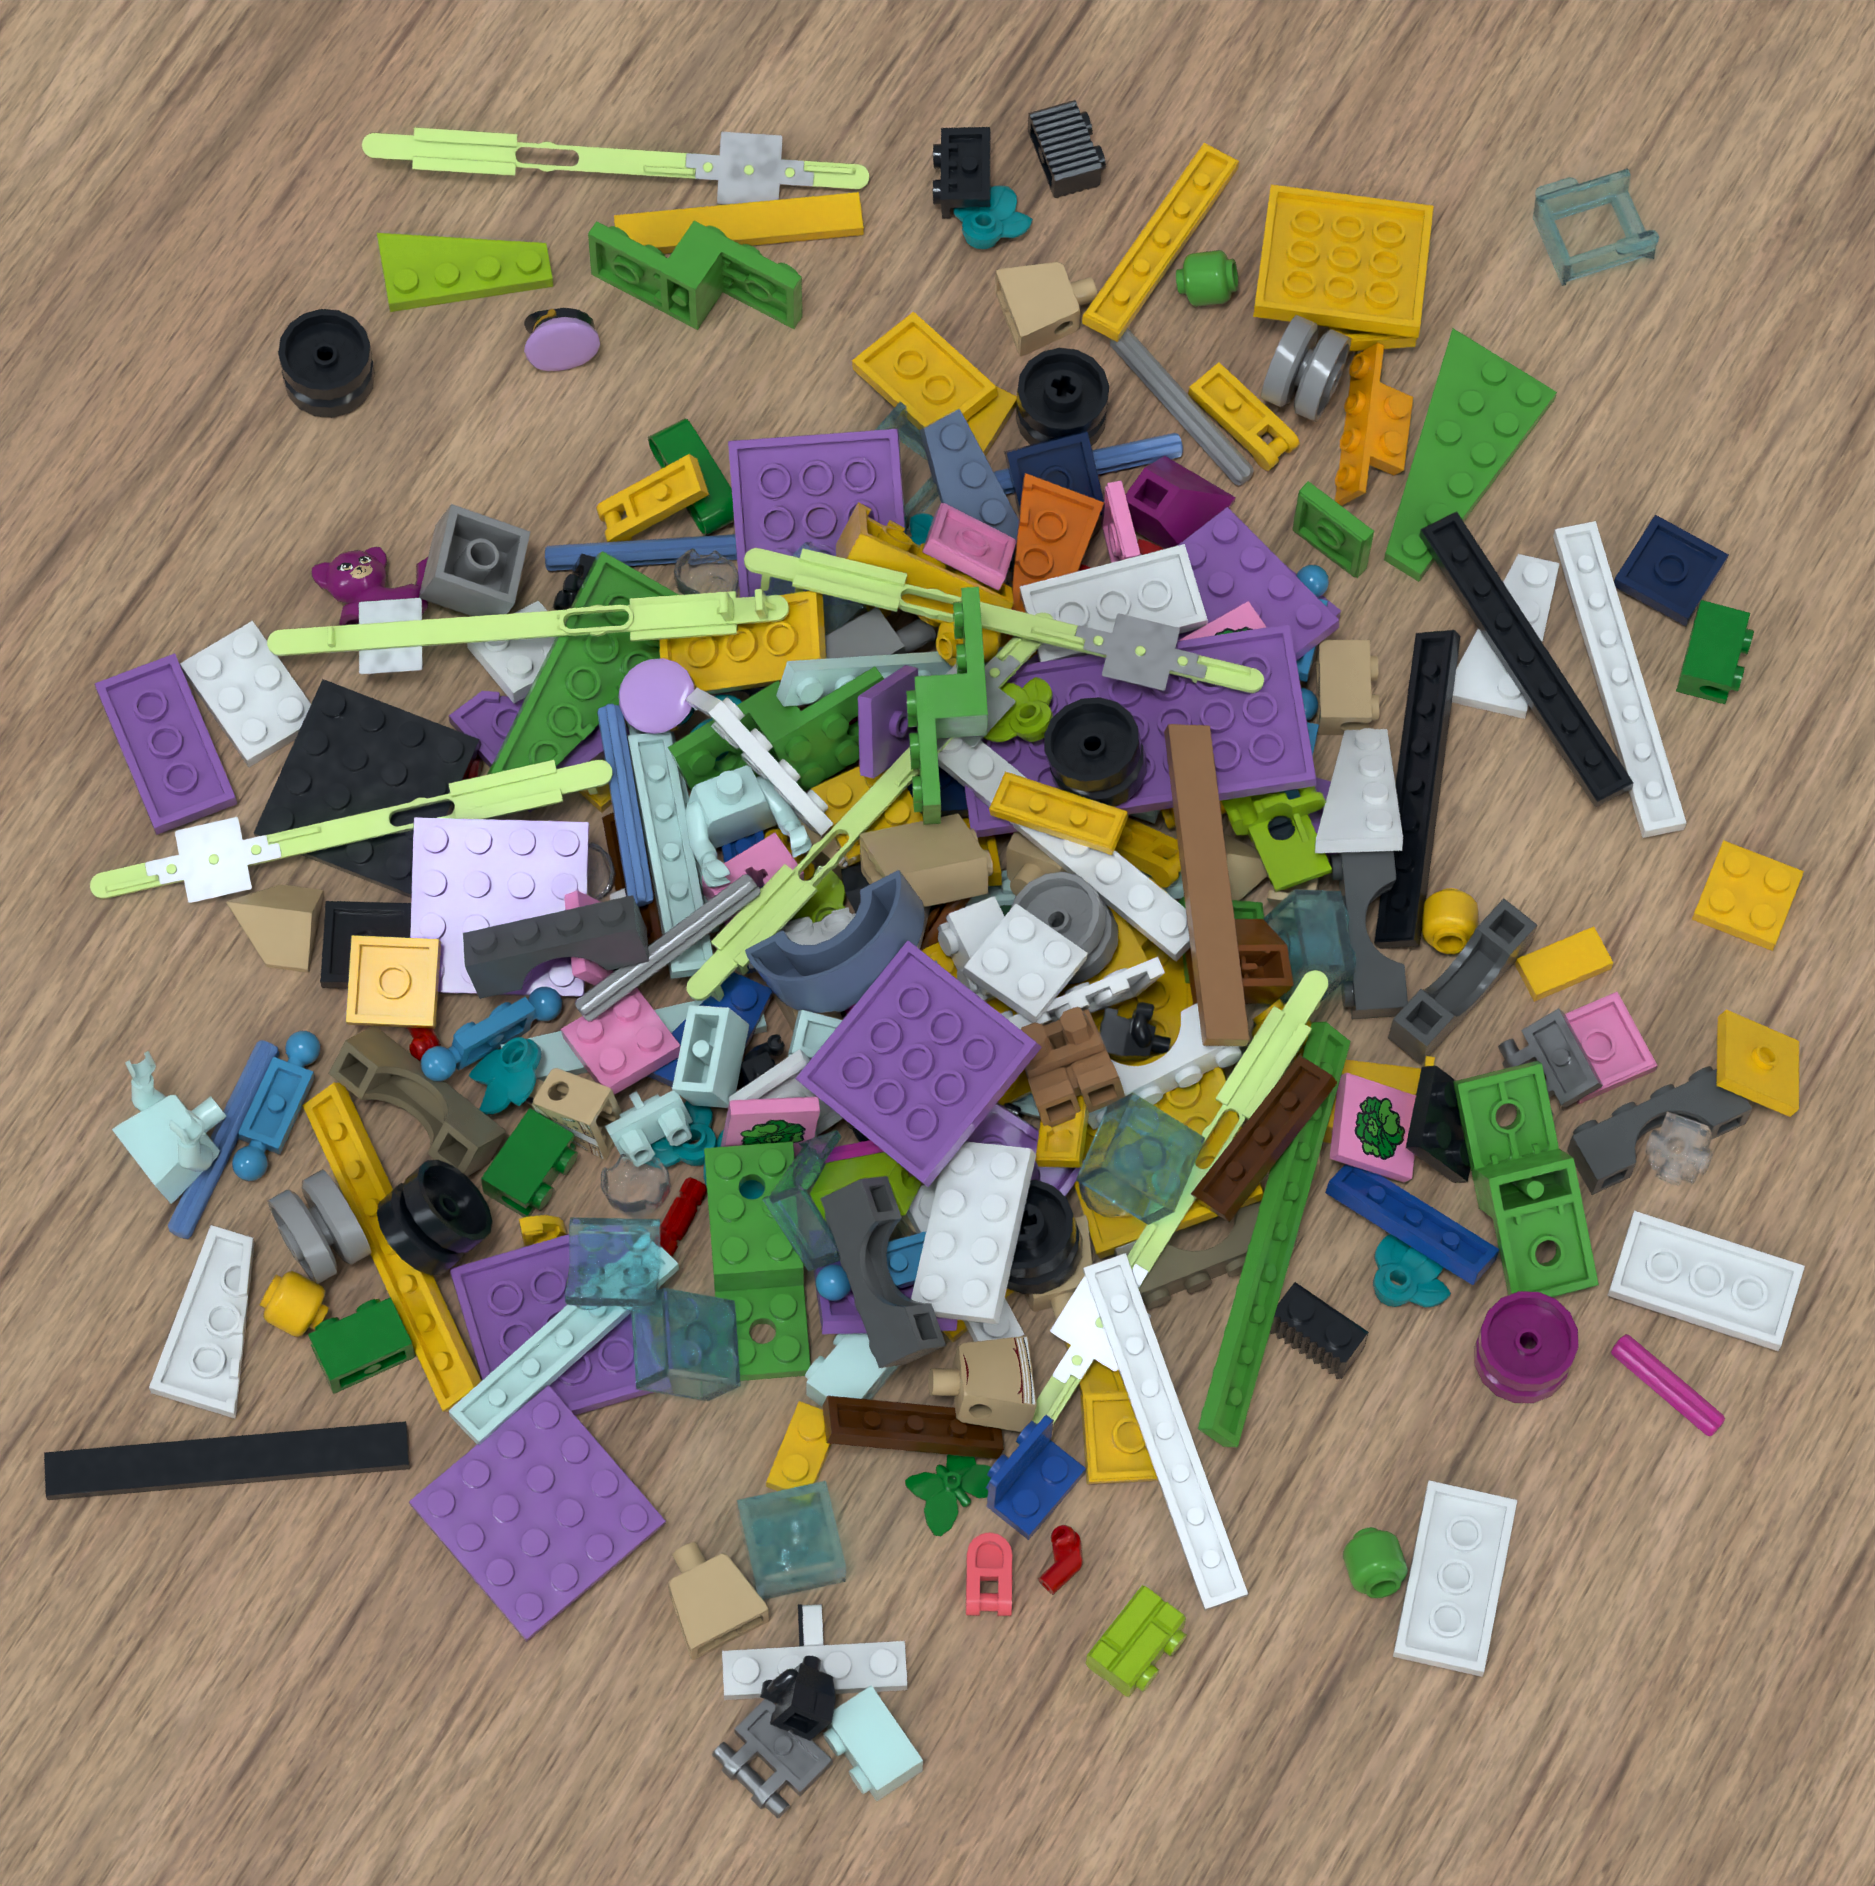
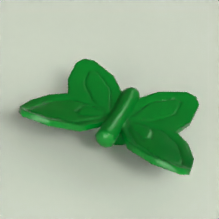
[905,1455,991,1537]

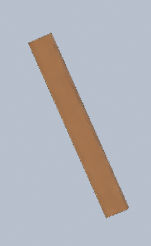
[1164,724,1250,1046]

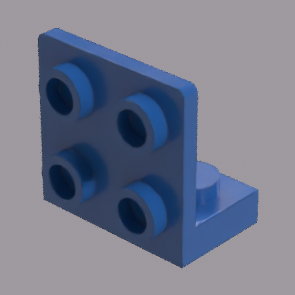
[986,1415,1086,1540]

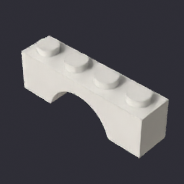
[1088,1003,1249,1130]

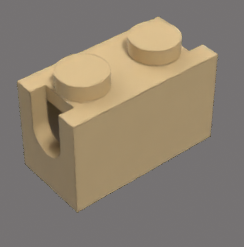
[1315,640,1379,735]

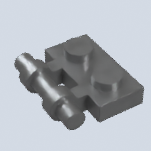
[1498,1008,1603,1116]
[712,1699,832,1819]

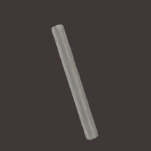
[1110,328,1254,486]
[575,874,761,1022]

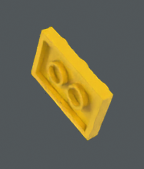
[852,311,998,430]

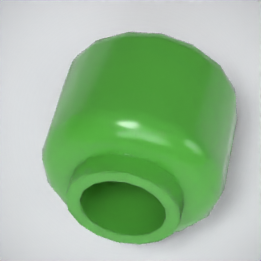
[1176,250,1239,307]
[1343,1527,1408,1598]

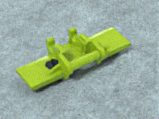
[1221,786,1332,893]

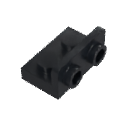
[933,127,991,219]

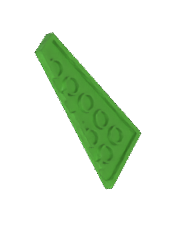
[1384,328,1557,582]
[487,551,679,775]

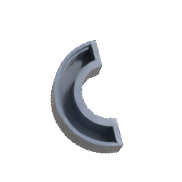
[745,870,925,1013]

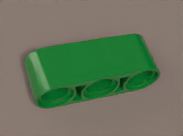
[648,418,734,536]

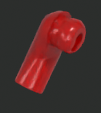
[406,1027,441,1061]
[1038,1525,1083,1595]

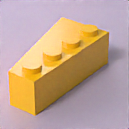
[835,502,1014,627]

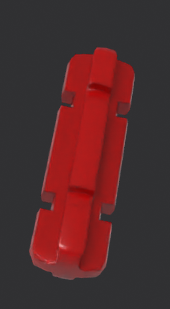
[654,1177,707,1257]

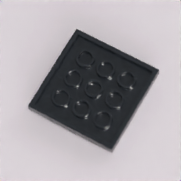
[254,679,481,898]

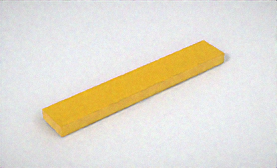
[1082,143,1239,342]
[614,192,864,254]

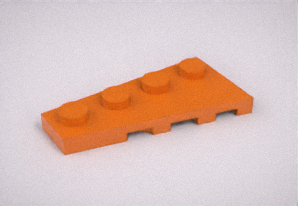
[1006,473,1104,651]

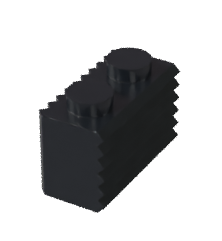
[1027,100,1106,199]
[1270,1282,1369,1379]

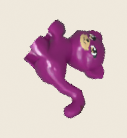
[312,547,428,626]

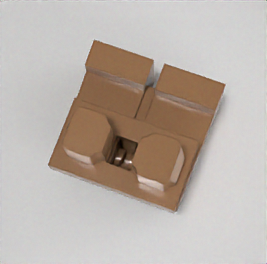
[1021,1006,1126,1127]

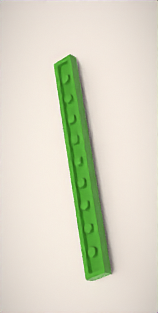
[1198,1022,1351,1447]

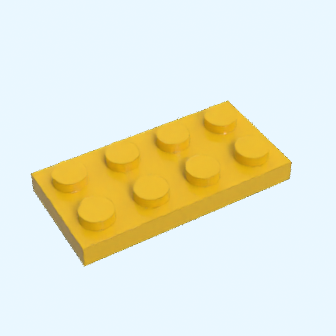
[659,591,826,694]

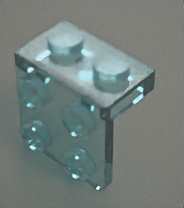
[565,1217,661,1311]

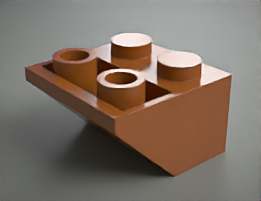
[1185,919,1294,1005]

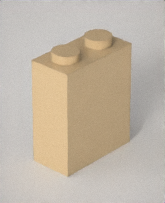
[859,814,993,907]

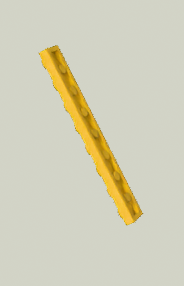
[302,1082,481,1412]

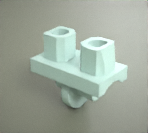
[605,1090,693,1167]

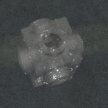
[1645,1111,1713,1186]

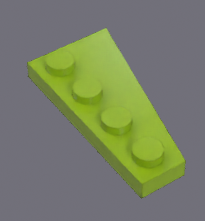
[377,233,554,312]

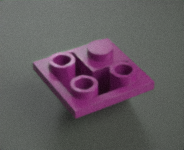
[1125,456,1236,549]

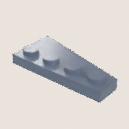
[920,409,1019,576]

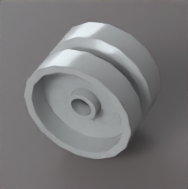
[1261,315,1352,422]
[1010,872,1118,984]
[267,1169,371,1284]

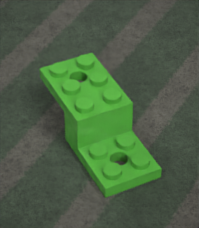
[588,221,802,330]
[906,587,988,825]
[668,666,884,792]
[1453,1061,1599,1297]
[704,1142,810,1382]

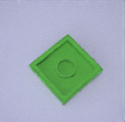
[1292,481,1374,579]

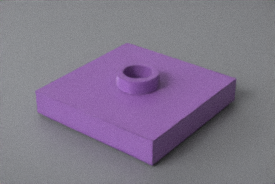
[858,665,918,779]

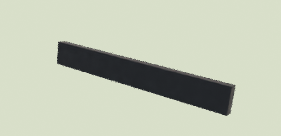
[1419,511,1634,808]
[1374,630,1461,949]
[44,1421,410,1500]

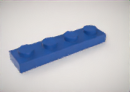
[1325,1164,1500,1285]

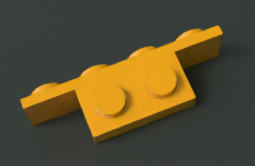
[1335,343,1413,506]

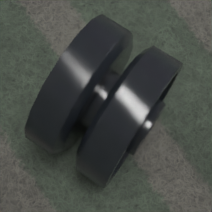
[278,309,375,418]
[1015,348,1109,446]
[1044,697,1146,807]
[377,1160,493,1275]
[1007,1179,1083,1294]

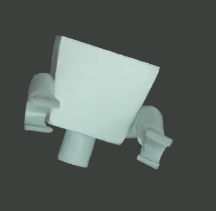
[685,765,812,887]
[112,1051,227,1204]

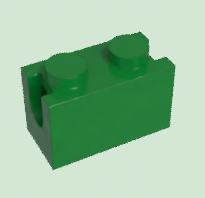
[1676,600,1754,705]
[481,1108,578,1217]
[308,1297,415,1394]

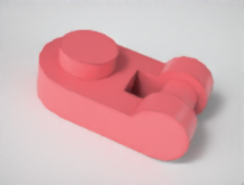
[966,1532,1012,1616]

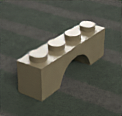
[329,1025,506,1176]
[1114,1190,1300,1309]

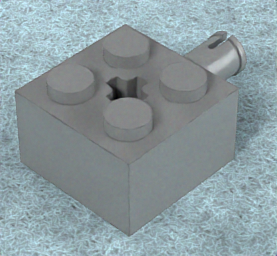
[825,607,936,659]

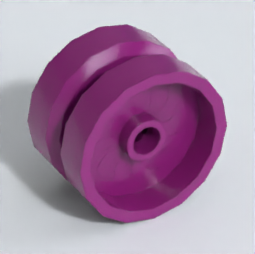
[1474,1291,1579,1403]

